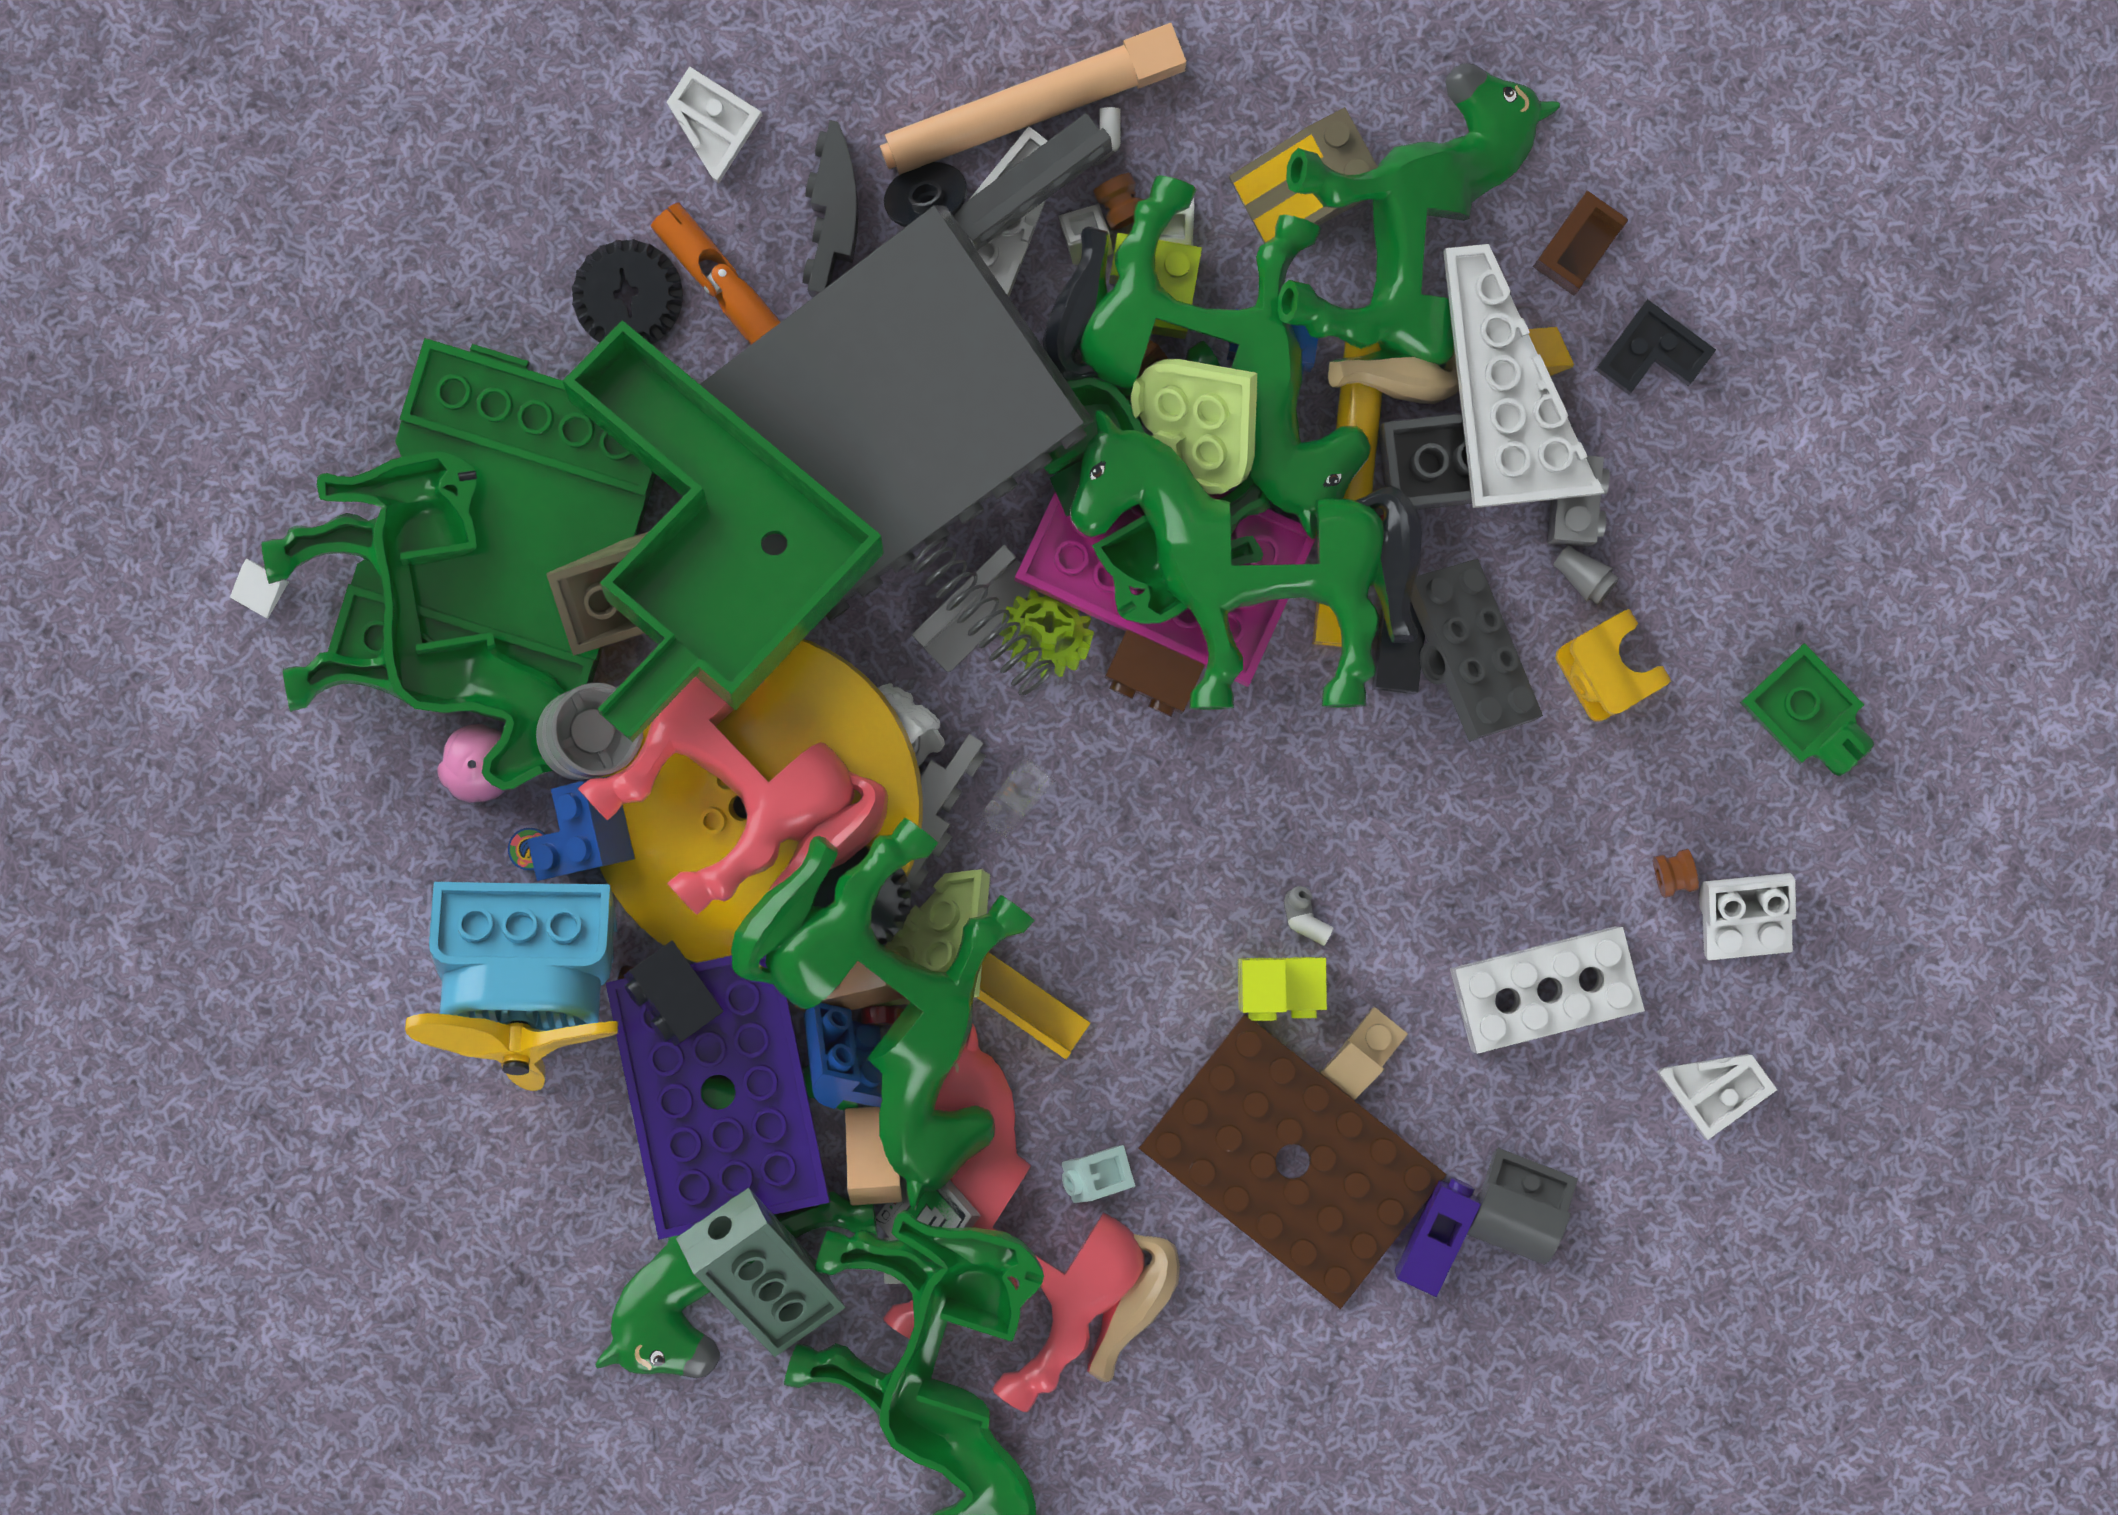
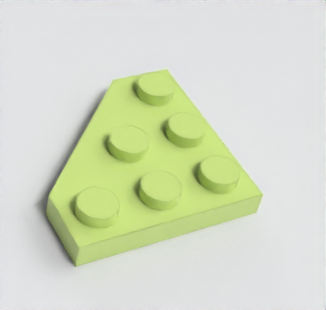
[872,869,990,1006]

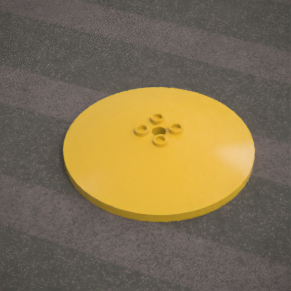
[599,639,923,963]

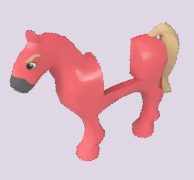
[883,1023,1180,1413]

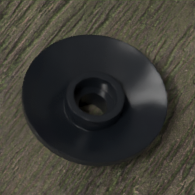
[884,162,967,227]

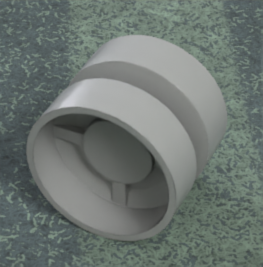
[536,683,643,781]

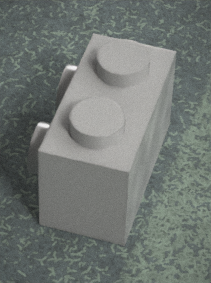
[1547,456,1610,547]

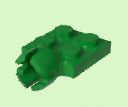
[1740,643,1874,776]

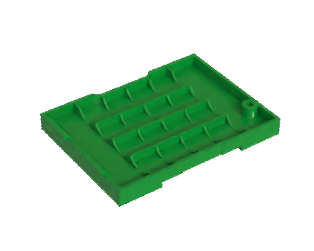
[328,338,656,723]

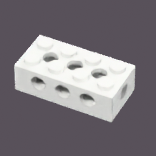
[1450,926,1645,1054]

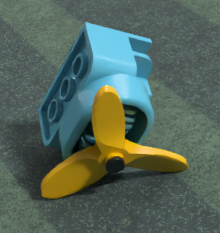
[405,882,618,1091]

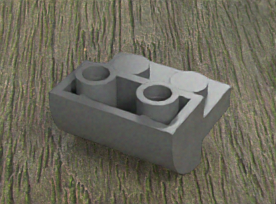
[1467,1148,1578,1265]

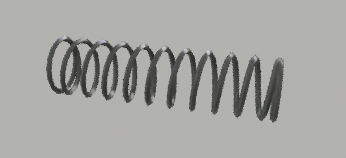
[911,538,1055,695]

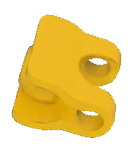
[1555,609,1671,722]

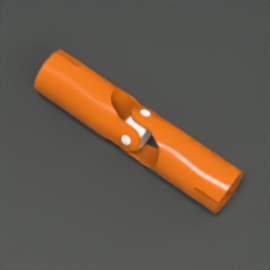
[651,202,781,345]

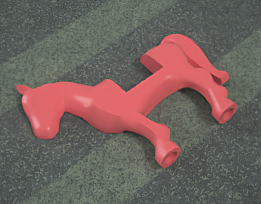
[577,676,888,915]

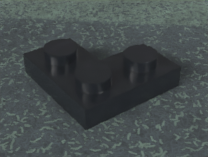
[1595,299,1716,395]

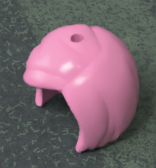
[437,724,506,803]

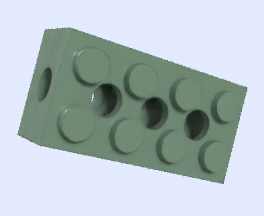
[676,1187,846,1357]

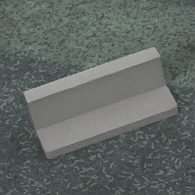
[912,545,1032,672]

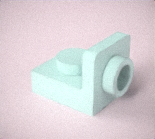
[1062,1145,1135,1203]

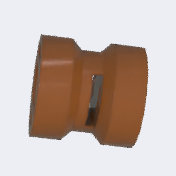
[1093,172,1144,230]

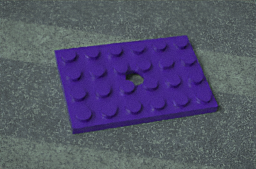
[606,955,831,1240]

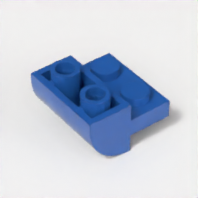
[804,1003,882,1109]

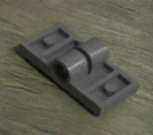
[1411,558,1543,742]

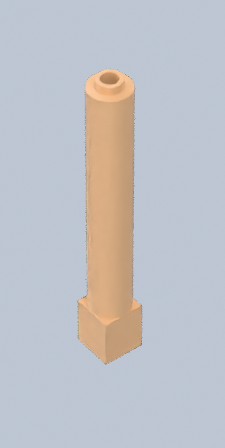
[880,23,1186,175]

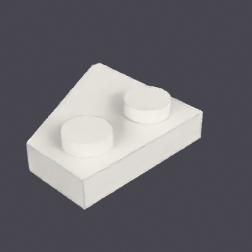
[667,66,763,183]
[1656,1054,1777,1140]

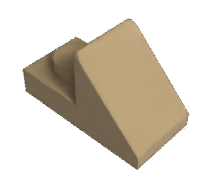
[1321,1007,1408,1100]

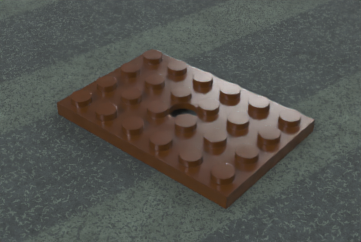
[1138,1013,1447,1310]

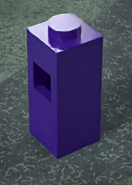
[1395,1178,1481,1297]

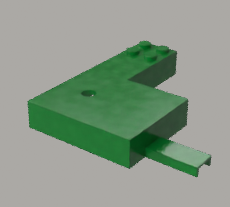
[562,320,884,742]

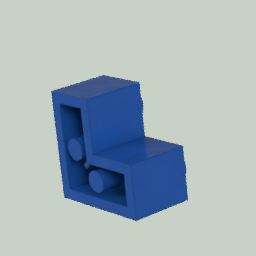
[527,776,635,881]

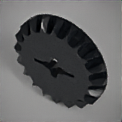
[572,239,683,344]
[814,845,911,944]

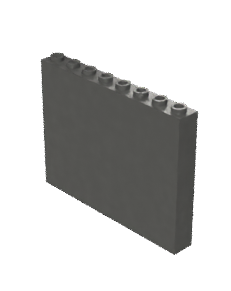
[700,205,1093,621]

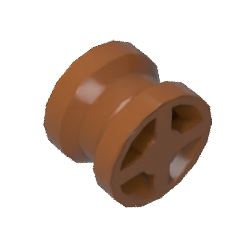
[1653,849,1699,898]

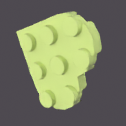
[1131,359,1258,494]

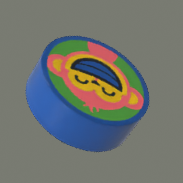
[508,828,546,870]

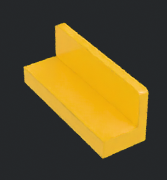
[976,952,1091,1060]

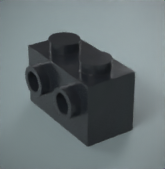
[624,940,724,1046]

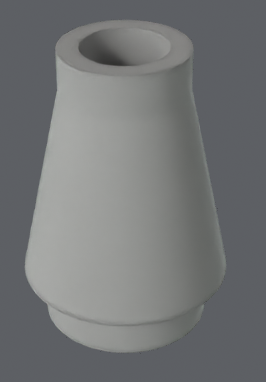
[1553,545,1619,605]

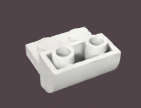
[1699,873,1796,960]

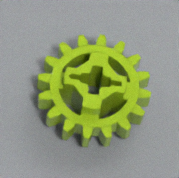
[999,589,1094,678]

